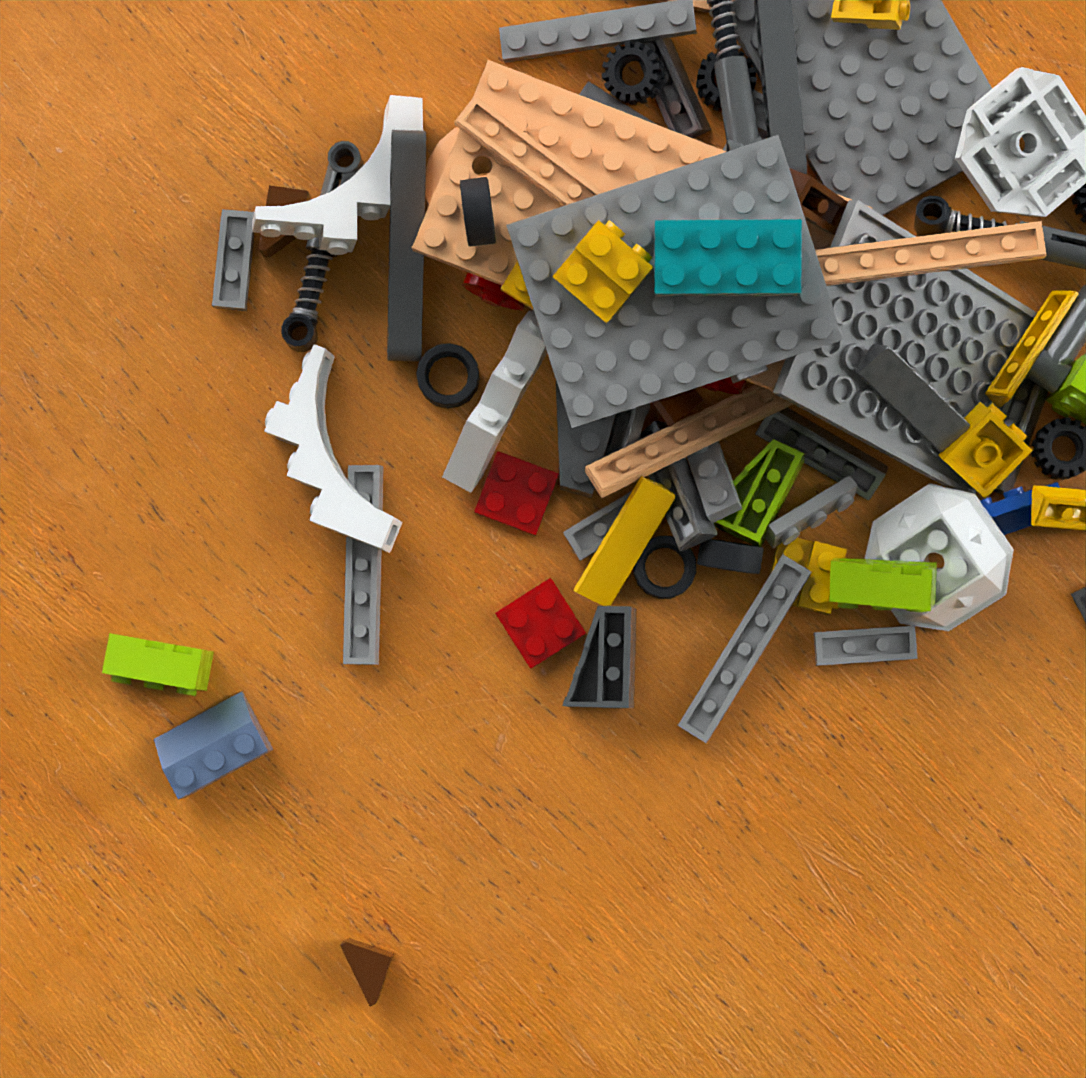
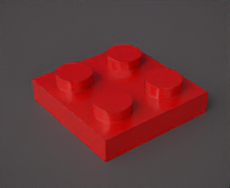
[474,451,559,536]
[495,577,586,669]

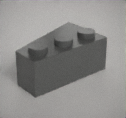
[556,381,616,499]
[562,606,637,709]

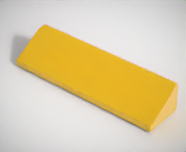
[985,290,1079,408]
[574,476,675,606]
[1031,485,1086,530]

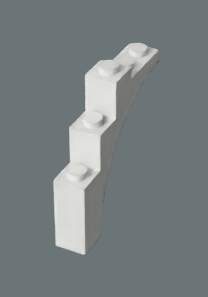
[252,95,423,255]
[442,310,547,493]
[264,344,403,553]

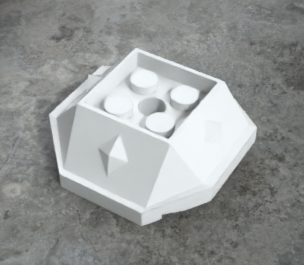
[955,67,1086,217]
[865,483,1014,631]

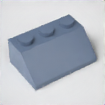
[154,691,274,800]

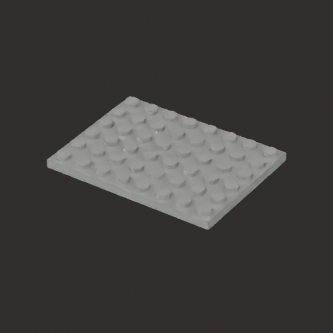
[731,0,992,216]
[506,135,843,428]
[772,200,1037,494]

